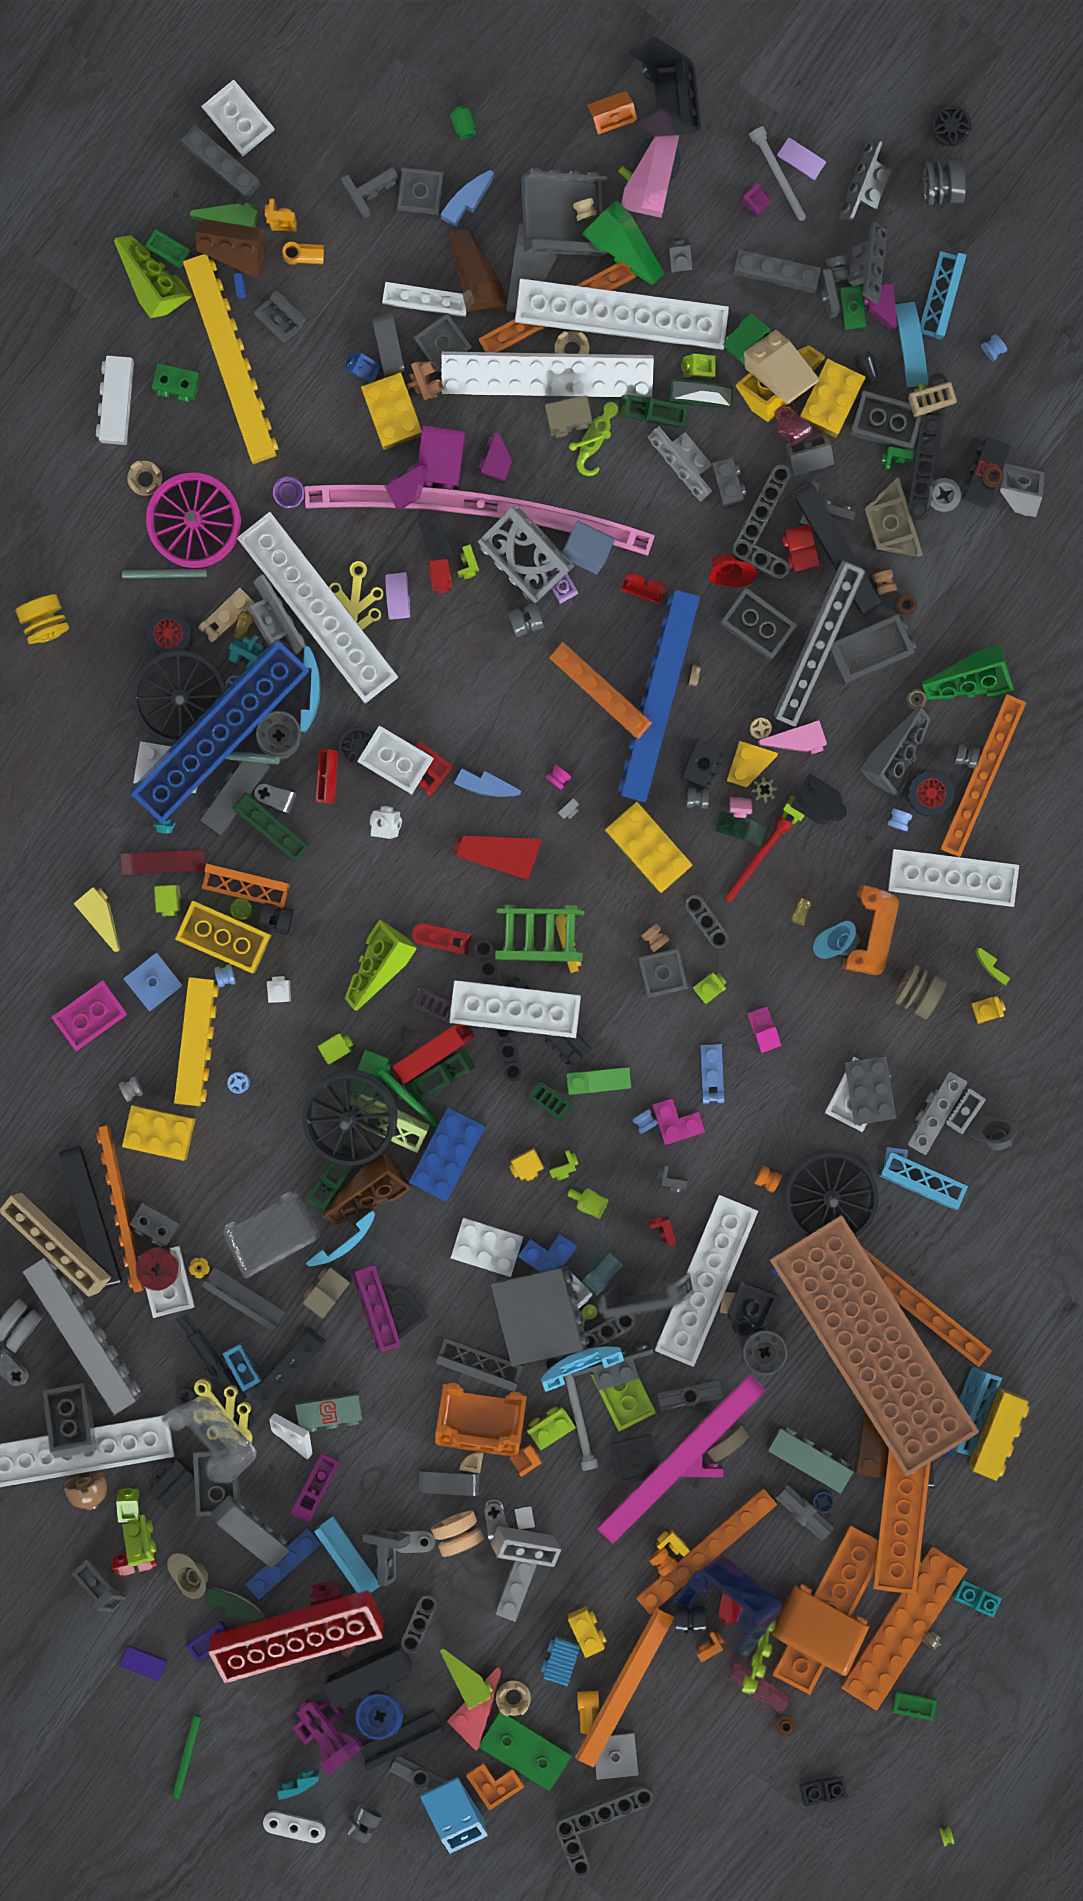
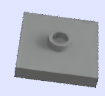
[595,1732,639,1780]

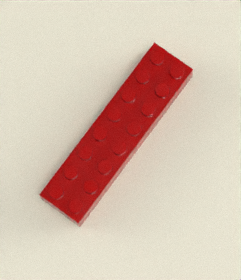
[209,1590,384,1683]

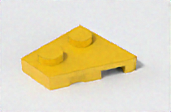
[727,741,778,788]

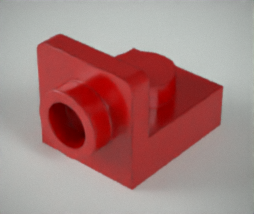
[649,1216,676,1246]

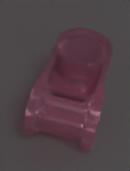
[775,406,812,446]

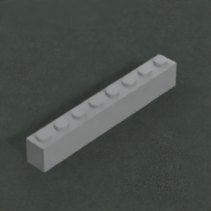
[773,560,865,727]

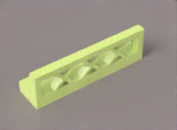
[350,1091,430,1153]

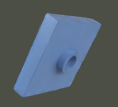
[124,953,183,1012]

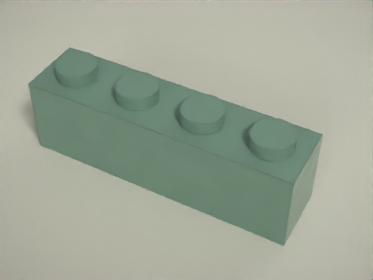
[767,1426,854,1493]

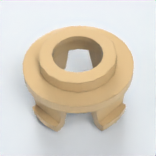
[555,331,589,354]
[128,460,163,496]
[496,1680,531,1717]

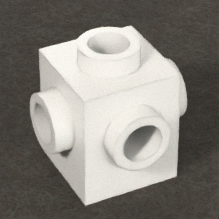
[370,806,402,839]

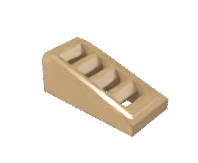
[908,382,957,417]

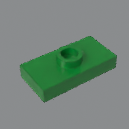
[144,228,192,269]
[840,285,866,331]
[892,1691,938,1721]

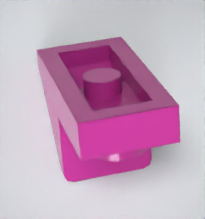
[747,1006,781,1053]
[681,1455,723,1478]

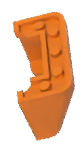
[841,885,899,975]
[435,1383,527,1456]
[772,1584,869,1676]

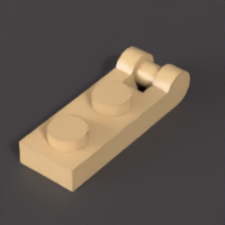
[198,588,255,643]

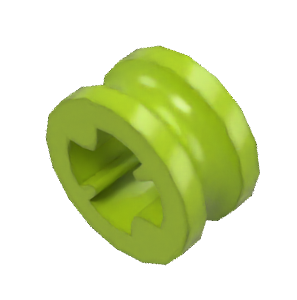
[939,1825,955,1847]

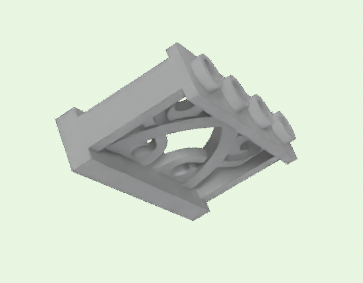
[477,505,574,603]

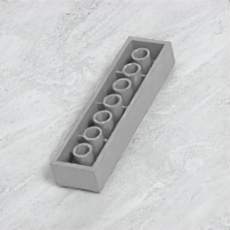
[23,1257,141,1415]

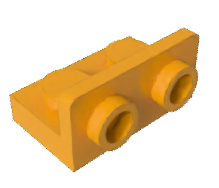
[265,198,297,232]

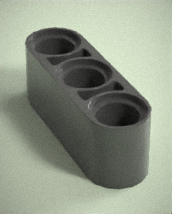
[372,313,405,377]
[684,895,729,948]
[418,1469,480,1496]
[401,1592,437,1653]

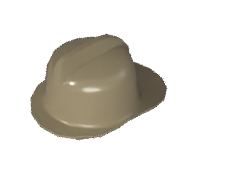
[167,1553,208,1599]

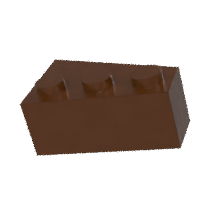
[196,219,265,279]

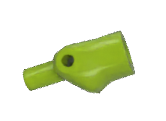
[568,1189,608,1219]

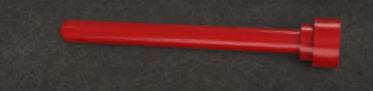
[724,816,793,902]

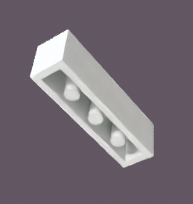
[96,356,134,445]

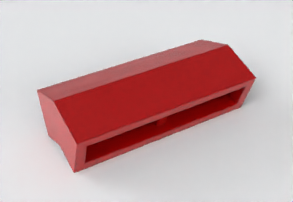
[316,749,338,804]

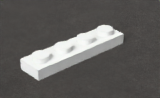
[382,282,467,317]

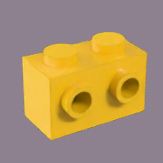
[510,1147,544,1181]
[568,1606,607,1658]

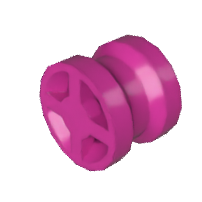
[545,764,572,790]

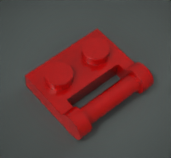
[416,741,454,797]

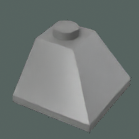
[1000,463,1045,517]

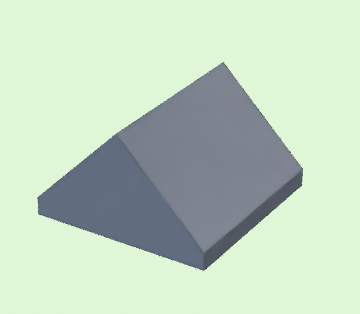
[561,520,615,575]

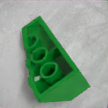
[583,201,665,285]
[922,644,1014,699]

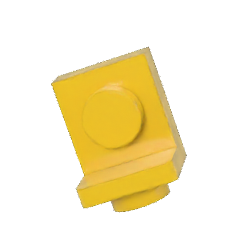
[971,996,1006,1024]
[657,1529,690,1557]

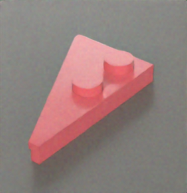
[447,1667,501,1750]

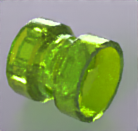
[230,899,253,920]

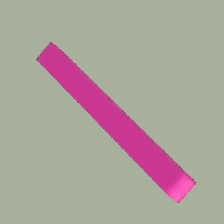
[597,1374,765,1544]

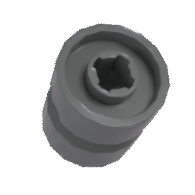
[507,603,544,638]
[344,1803,382,1844]

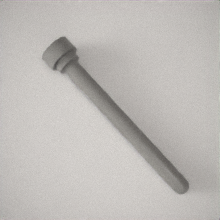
[749,126,805,221]
[565,1374,599,1471]

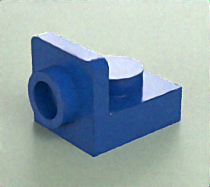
[345,352,382,384]

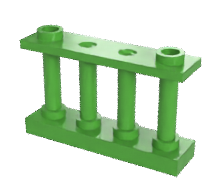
[495,905,584,962]

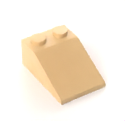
[744,329,819,404]

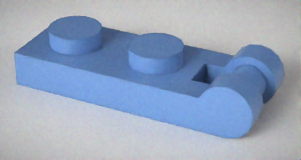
[700,1044,724,1104]

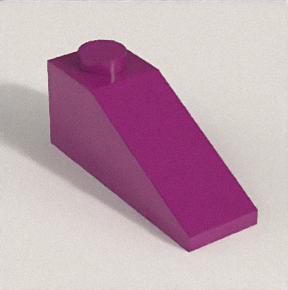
[290,1453,340,1524]

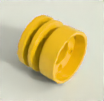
[15,594,70,644]

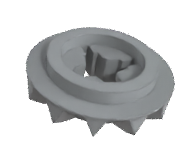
[931,478,961,512]

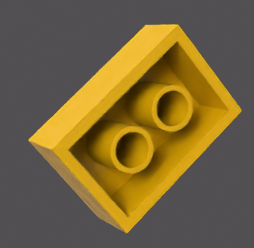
[799,359,865,438]
[361,373,422,450]
[122,1105,196,1161]

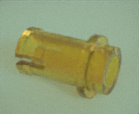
[233,611,253,640]
[791,897,812,925]

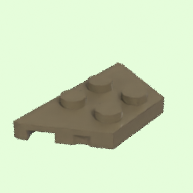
[864,478,923,557]

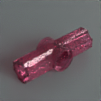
[728,1663,791,1713]

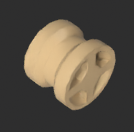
[573,198,597,221]
[750,718,772,740]

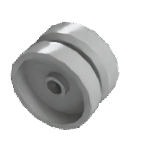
[0,1298,43,1353]

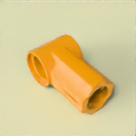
[282,242,324,265]
[577,1691,599,1734]

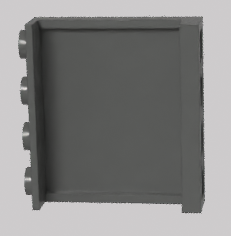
[521,168,608,257]
[491,1265,589,1366]
[599,1272,694,1318]

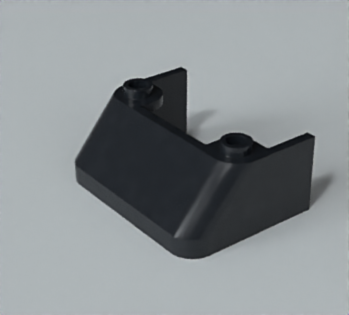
[629,36,701,137]

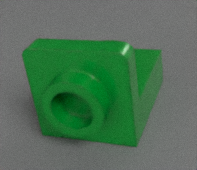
[881,447,914,470]

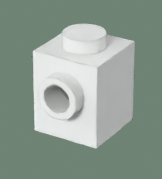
[267,976,291,1003]

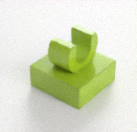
[782,796,805,824]

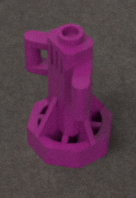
[293,1699,364,1775]

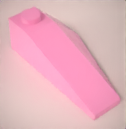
[621,135,679,218]

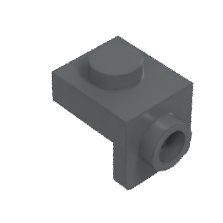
[667,237,692,272]
[657,1164,688,1193]

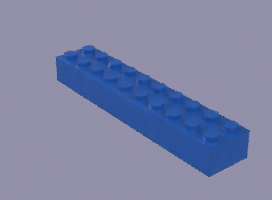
[618,590,700,804]
[130,638,309,823]

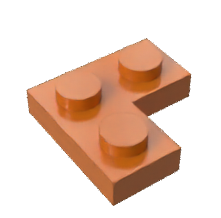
[466,1762,524,1811]

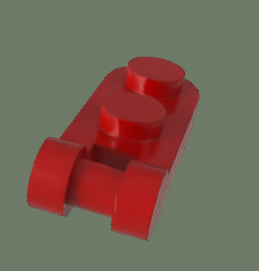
[412,924,472,955]

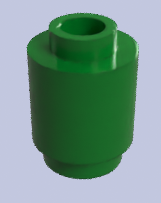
[450,106,476,139]

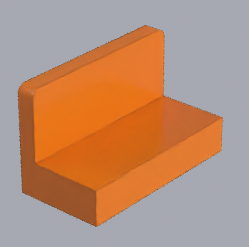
[587,91,637,135]

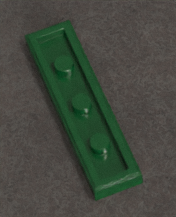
[232,792,309,862]

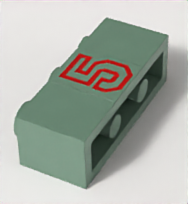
[295,1392,363,1432]

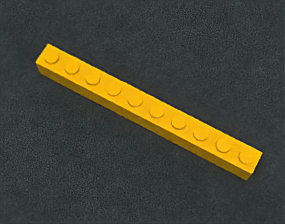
[183,254,279,464]

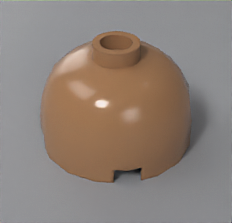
[64,1471,107,1510]

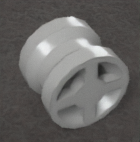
[119,1076,143,1102]

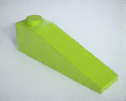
[114,235,192,318]
[344,920,417,1011]

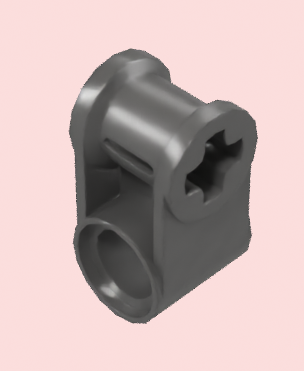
[254,784,296,814]
[0,1348,29,1386]
[485,1498,509,1542]

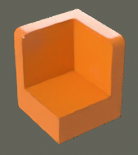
[510,1443,542,1477]

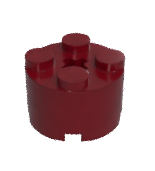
[136,1246,181,1291]

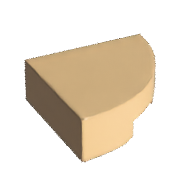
[688,665,701,686]
[459,1452,484,1474]

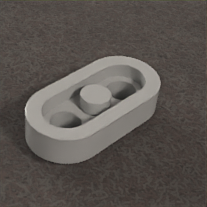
[396,1530,435,1553]

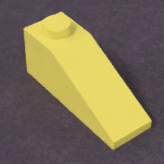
[74,887,120,952]

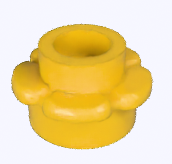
[189,1258,210,1278]

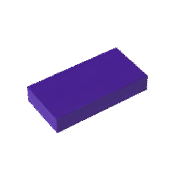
[186,1621,228,1663]
[120,1645,168,1681]

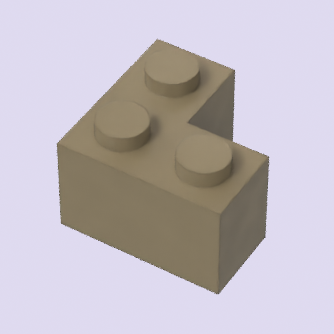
[545,395,592,438]
[303,1266,351,1319]

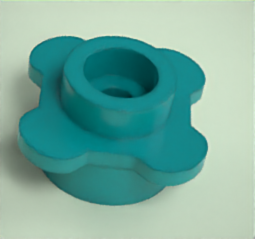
[153,818,175,833]

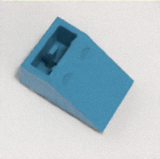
[420,1777,488,1853]

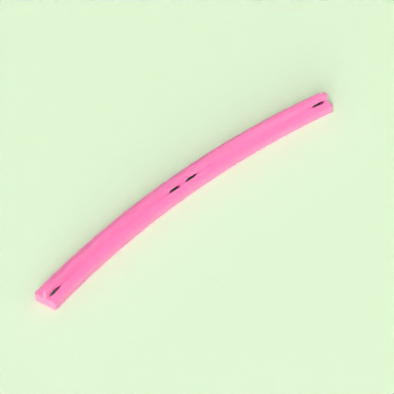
[304,485,655,556]

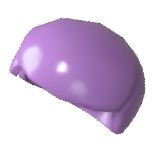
[273,476,305,508]

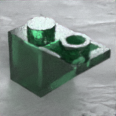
[715,811,767,846]

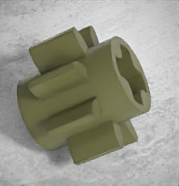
[751,777,778,803]

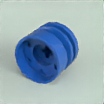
[356,1694,404,1740]

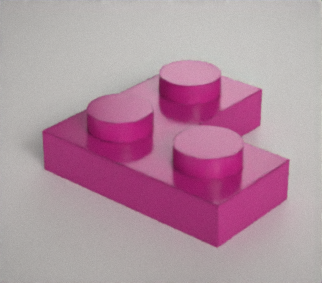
[652,1098,705,1145]

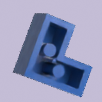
[518,1233,577,1272]

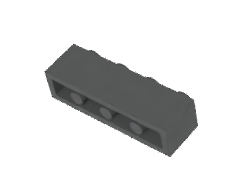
[181,124,260,201]
[733,250,821,294]
[200,752,271,836]
[211,1496,290,1569]

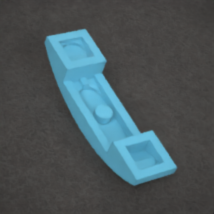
[895,301,928,388]
[300,646,321,732]
[306,1209,376,1267]
[541,1347,624,1392]

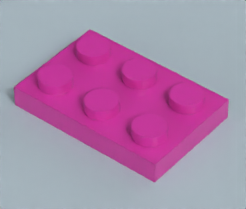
[51,980,128,1051]

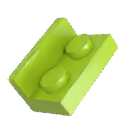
[527,1406,576,1451]
[122,1515,156,1566]

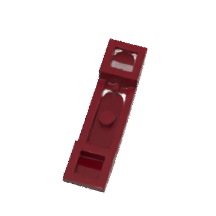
[120,850,206,875]

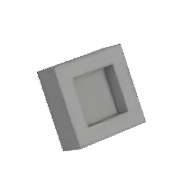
[558,798,579,819]

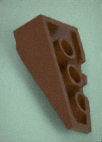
[448,229,507,312]
[321,1152,413,1225]
[854,1410,889,1477]

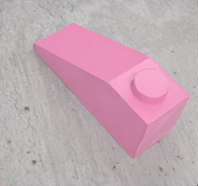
[758,721,827,754]

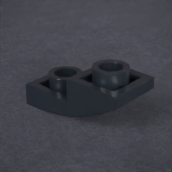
[799,1776,848,1807]

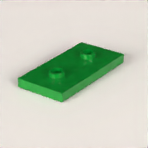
[479,1711,572,1791]

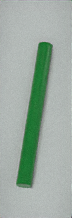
[376,1067,440,1128]
[172,1715,201,1799]

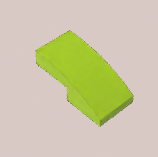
[975,948,1010,985]

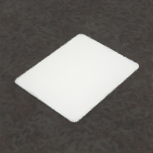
[515,1507,535,1530]

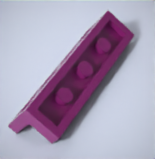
[351,1265,401,1352]

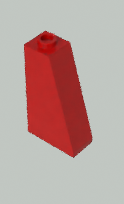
[454,836,542,880]
[392,1024,475,1084]

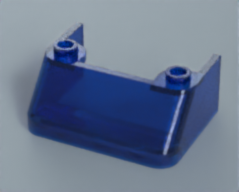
[674,1556,781,1656]

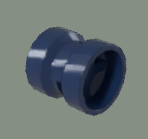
[812,1489,834,1513]

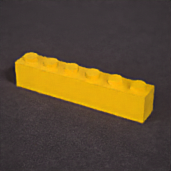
[174,977,219,1106]

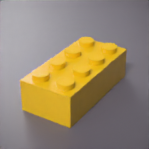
[605,802,692,893]
[175,901,272,973]
[968,1387,1029,1481]

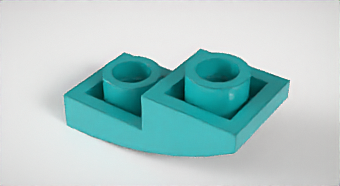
[952,1579,1002,1617]
[277,1769,320,1800]

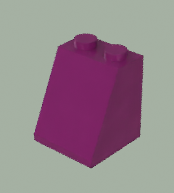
[418,426,466,490]

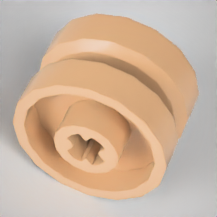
[431,1510,485,1557]

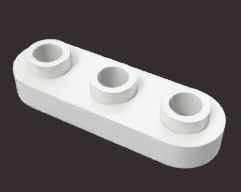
[263,1810,326,1843]

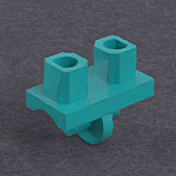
[228,635,264,668]

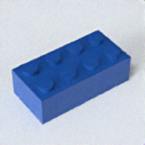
[409,1106,486,1202]

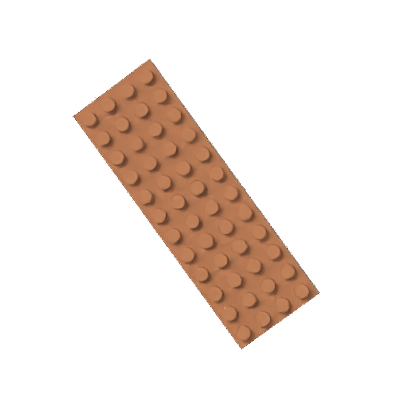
[770,1215,979,1476]

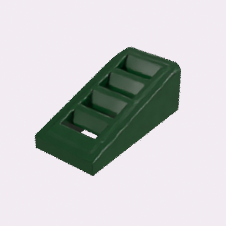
[527,1080,573,1122]

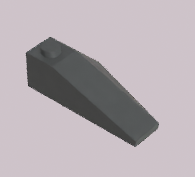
[506,223,558,313]
[861,706,931,798]

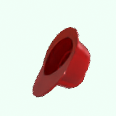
[709,554,757,587]

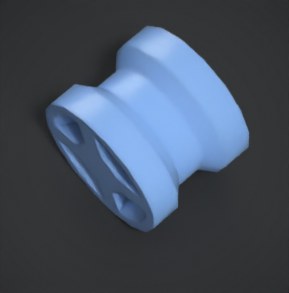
[887,809,913,832]
[227,1072,250,1094]

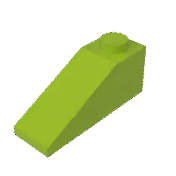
[440,1649,493,1710]

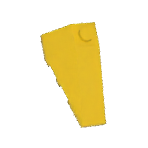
[736,345,825,422]

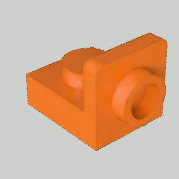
[696,1628,724,1662]

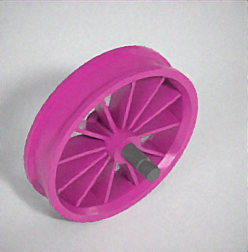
[146,473,241,568]

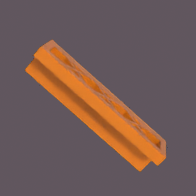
[202,864,290,908]

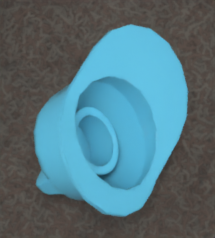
[813,921,861,959]

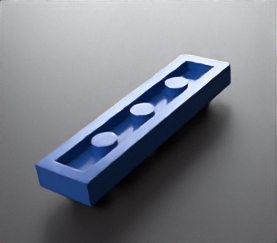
[245,1527,322,1600]

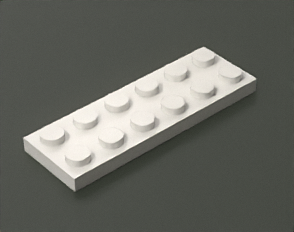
[888,849,1019,907]
[449,980,581,1038]

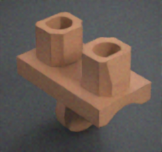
[407,361,444,400]

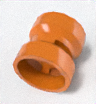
[754,1165,782,1193]
[649,1547,678,1577]

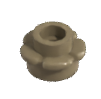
[906,689,927,709]
[922,1631,941,1650]

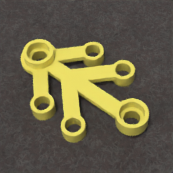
[329,561,384,630]
[192,1378,252,1448]

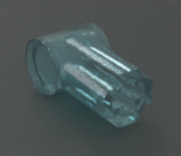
[581,1253,623,1296]

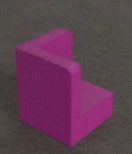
[742,183,772,217]

